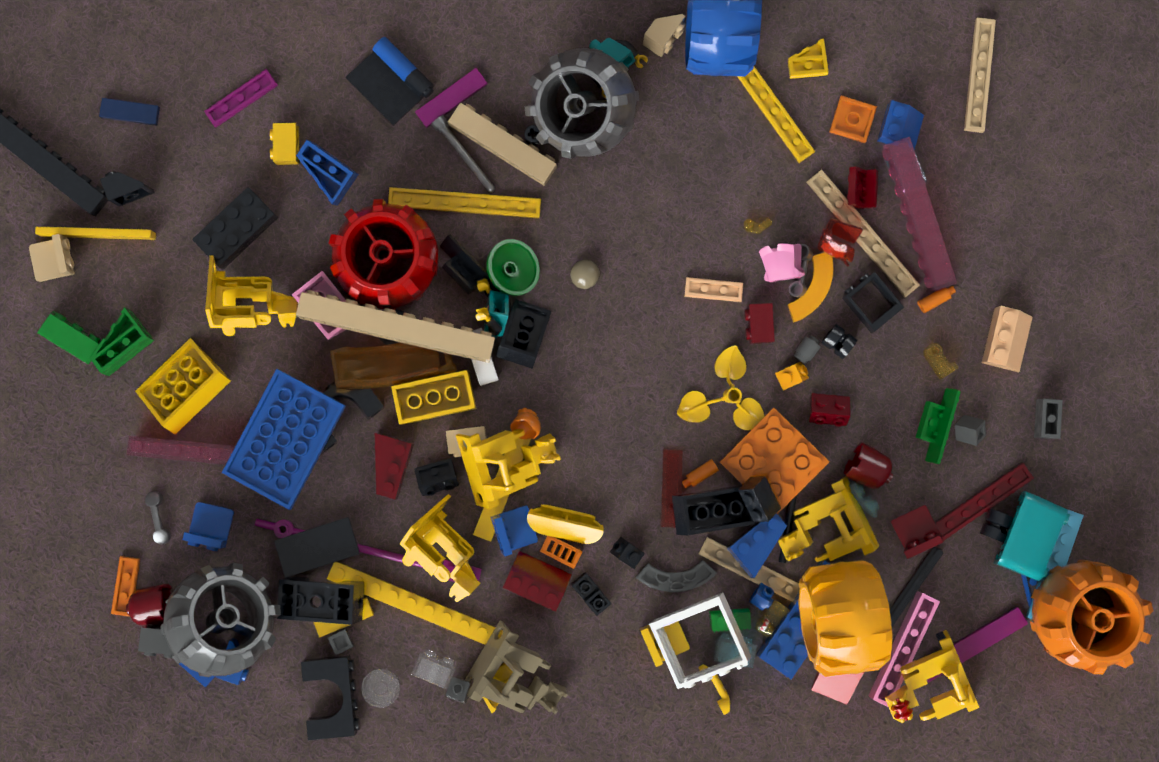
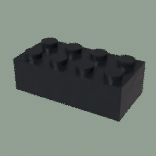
[192,187,279,270]
[672,485,756,536]

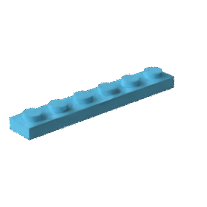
[1026,510,1084,619]

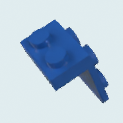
[182,502,234,551]

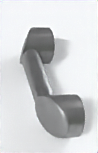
[789,244,813,298]
[145,491,171,544]

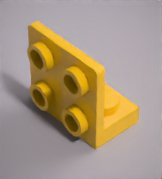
[640,621,690,667]

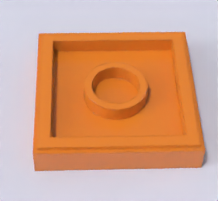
[829,95,877,143]

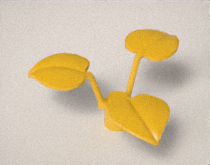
[677,346,765,430]

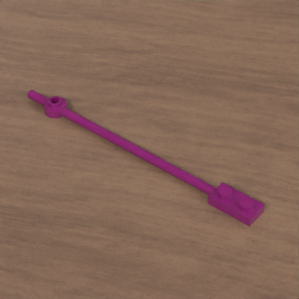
[255,519,482,582]

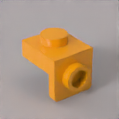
[775,362,809,390]

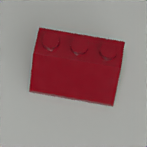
[503,551,572,612]

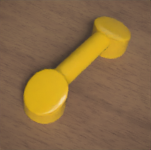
[698,664,730,715]

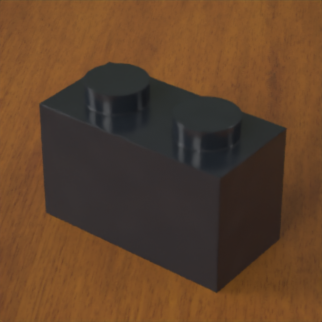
[738,476,781,522]

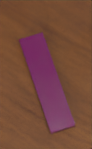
[415,68,487,128]
[204,69,278,128]

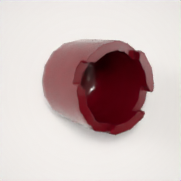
[843,442,893,489]
[126,584,172,625]

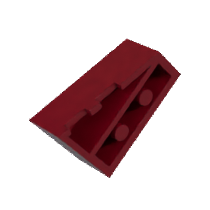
[375,433,414,500]

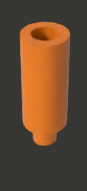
[917,286,956,313]
[681,459,719,488]

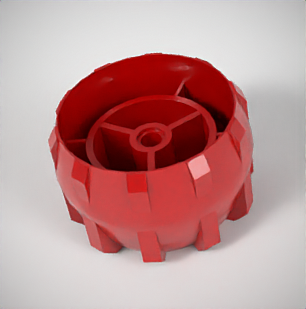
[328,199,439,310]

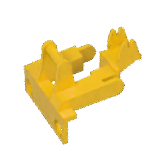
[205,255,298,336]
[456,429,561,509]
[778,476,879,562]
[400,494,481,602]

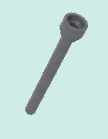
[431,115,495,192]

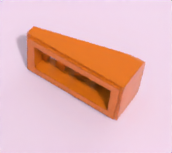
[540,536,583,569]

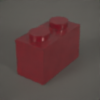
[744,303,775,344]

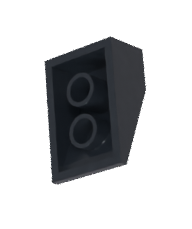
[496,299,552,369]

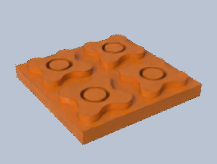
[720,408,830,514]

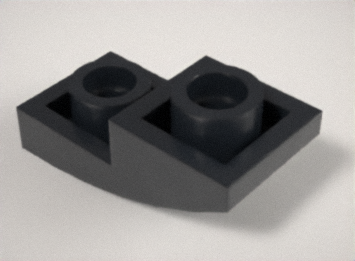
[571,572,611,616]

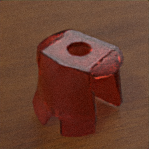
[818,219,863,267]

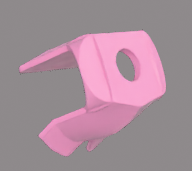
[759,243,805,282]

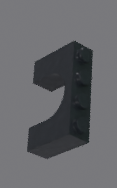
[321,370,384,455]
[301,655,360,741]

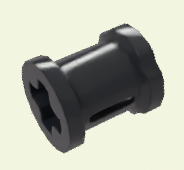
[525,125,540,146]

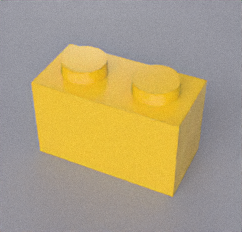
[270,123,299,165]

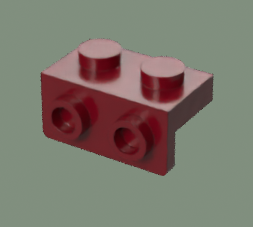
[847,167,878,209]
[809,393,850,426]

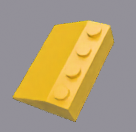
[135,338,231,435]

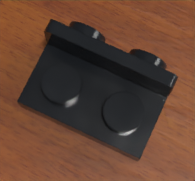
[414,458,459,496]

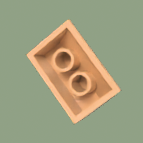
[982,306,1033,372]

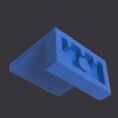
[491,505,538,556]

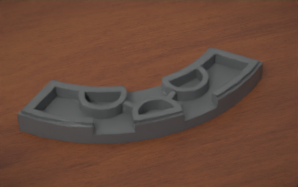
[636,560,717,592]

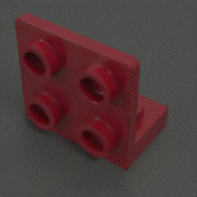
[891,505,944,559]

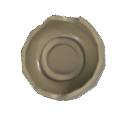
[570,259,600,289]

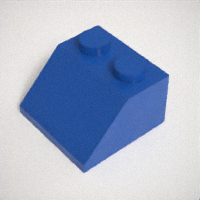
[877,100,924,152]

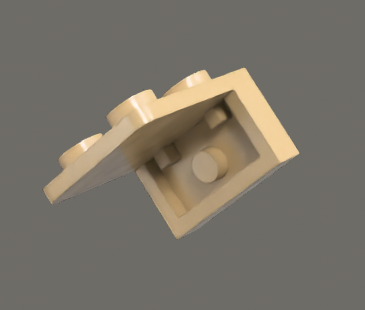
[29,234,74,282]

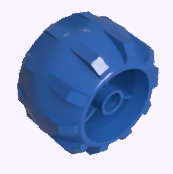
[685,0,762,77]

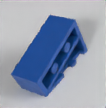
[296,140,359,206]
[727,513,787,579]

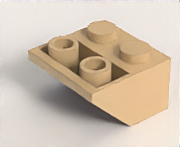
[643,14,685,57]

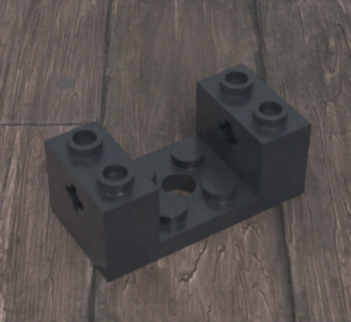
[277,577,364,625]

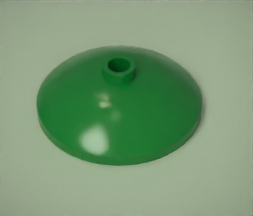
[487,239,540,296]

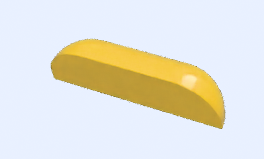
[527,505,604,544]

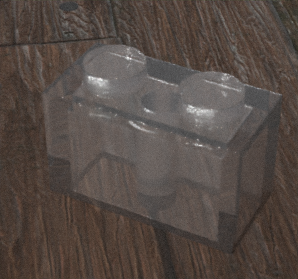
[411,649,457,689]

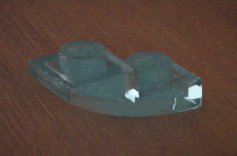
[849,481,880,518]

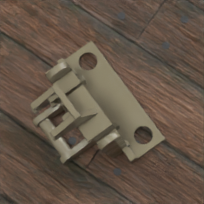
[464,620,568,714]

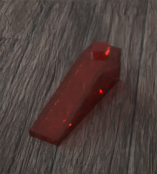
[660,449,683,528]

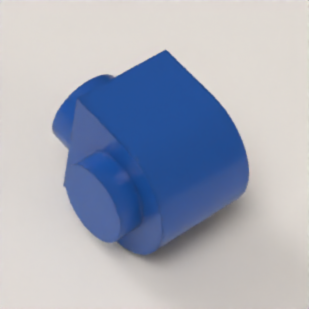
[749,583,774,610]

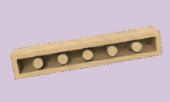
[448,103,557,186]

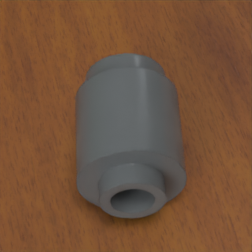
[793,336,821,365]

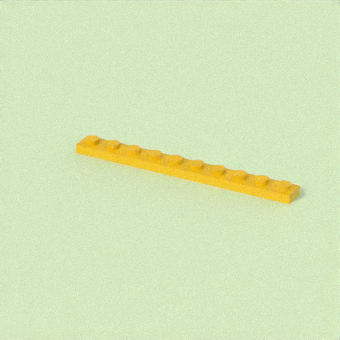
[327,561,503,645]

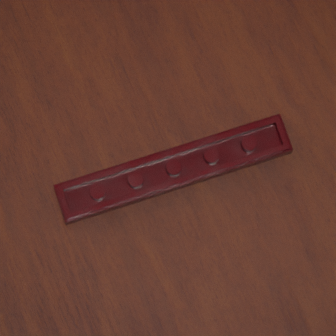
[935,462,1034,541]

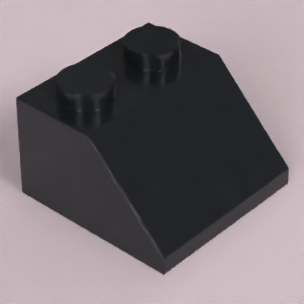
[100,171,155,207]

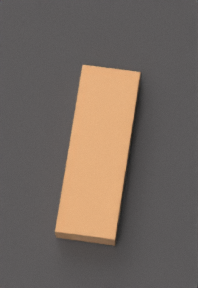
[684,277,743,302]

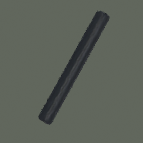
[890,547,943,627]

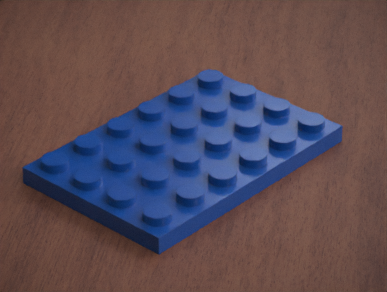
[222,369,346,510]

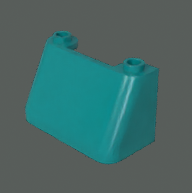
[993,491,1070,581]

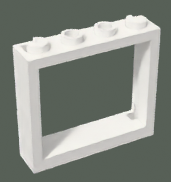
[649,592,752,689]

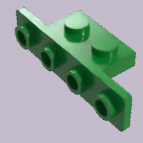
[915,388,961,464]

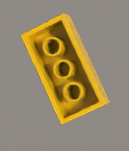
[391,370,477,425]

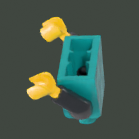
[589,38,648,99]
[476,279,509,339]

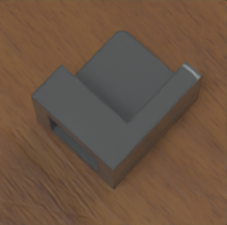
[955,415,986,446]

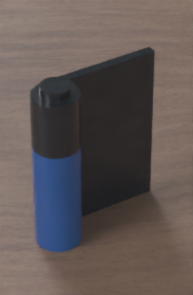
[346,37,434,126]

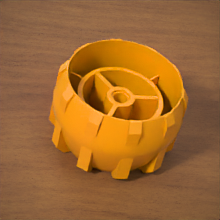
[798,560,893,677]

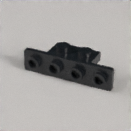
[440,234,500,295]

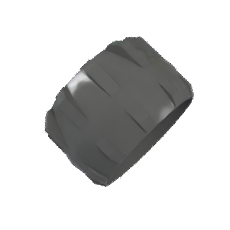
[161,563,281,677]

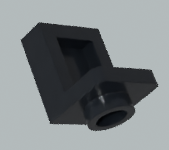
[610,537,645,569]

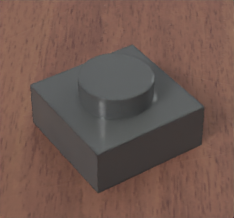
[328,629,354,655]

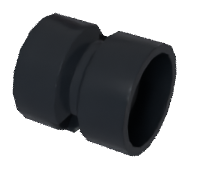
[821,323,858,359]
[980,508,1013,543]

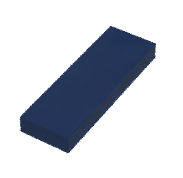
[99,98,160,126]

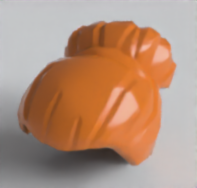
[510,408,541,440]

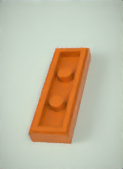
[111,556,140,617]

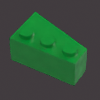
[90,307,155,376]
[37,311,101,365]

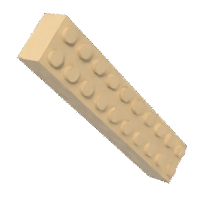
[296,290,495,363]

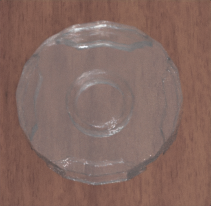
[361,668,400,708]

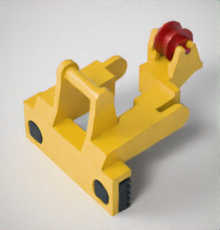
[885,630,979,723]

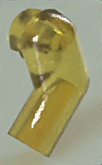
[744,217,772,234]

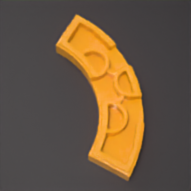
[788,251,833,323]

